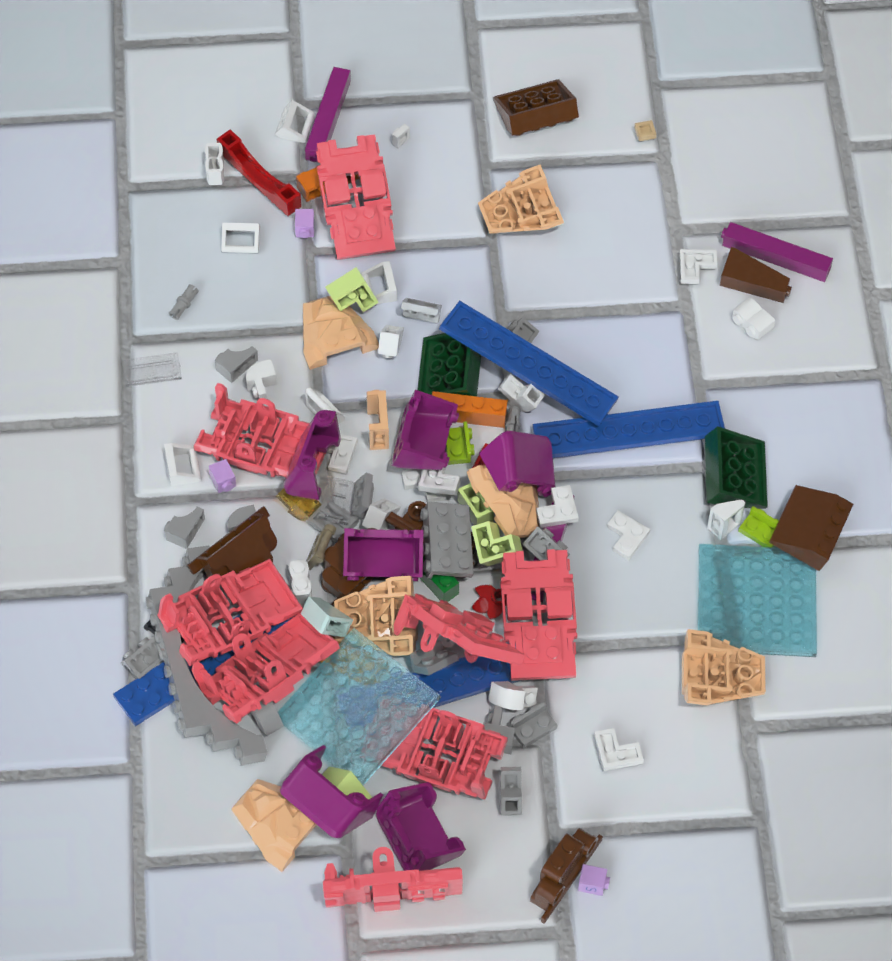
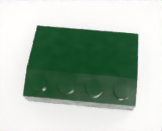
[418,333,481,396]
[705,426,768,509]

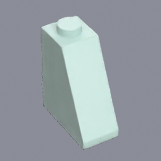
[301,596,353,637]

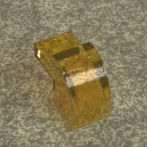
[276,488,322,521]

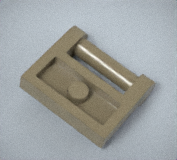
[306,524,336,570]

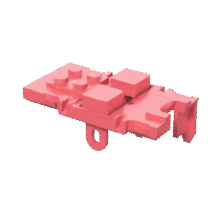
[316,134,396,260]
[194,383,329,477]
[500,549,577,681]
[157,559,303,666]
[394,594,525,665]
[192,613,340,724]
[360,696,508,800]
[323,847,463,912]

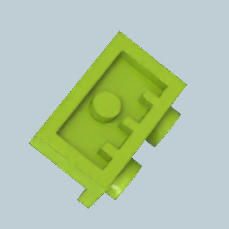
[446,421,475,465]
[738,506,779,551]

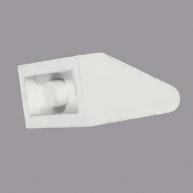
[275,100,315,143]
[221,223,260,253]
[361,261,397,305]
[305,387,345,425]
[164,443,201,486]
[707,500,745,540]

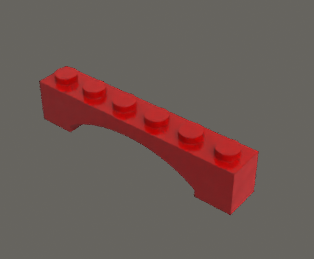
[216,129,301,216]

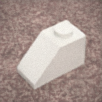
[378,325,404,358]
[362,498,401,530]

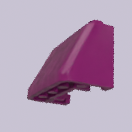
[391,389,459,470]
[284,410,341,500]
[479,431,556,497]
[343,528,424,581]
[376,782,466,871]

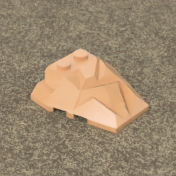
[478,164,564,233]
[303,296,379,370]
[467,465,540,538]
[334,576,418,656]
[682,629,766,705]
[232,779,317,872]

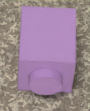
[295,209,314,238]
[209,459,236,493]
[578,864,610,896]

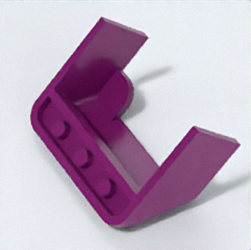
[280,745,383,838]

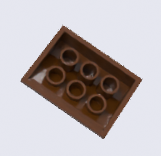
[493,79,579,136]
[769,485,854,571]

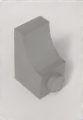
[215,346,258,383]
[164,507,205,549]

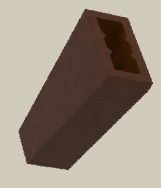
[720,247,792,303]

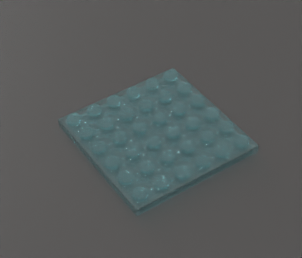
[698,544,817,657]
[278,628,441,785]

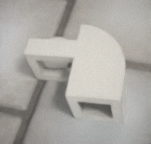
[246,359,277,399]
[498,374,545,412]
[489,681,538,710]

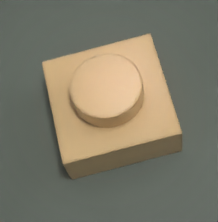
[634,120,656,141]

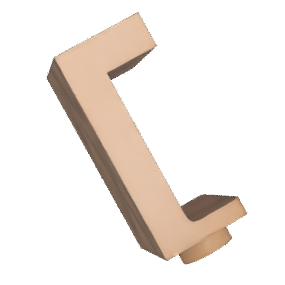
[367,390,389,450]

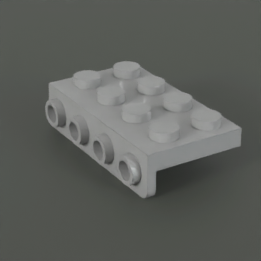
[420,501,474,579]

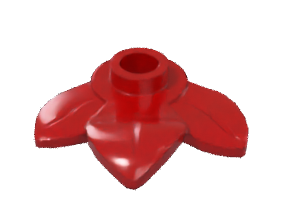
[472,585,507,619]

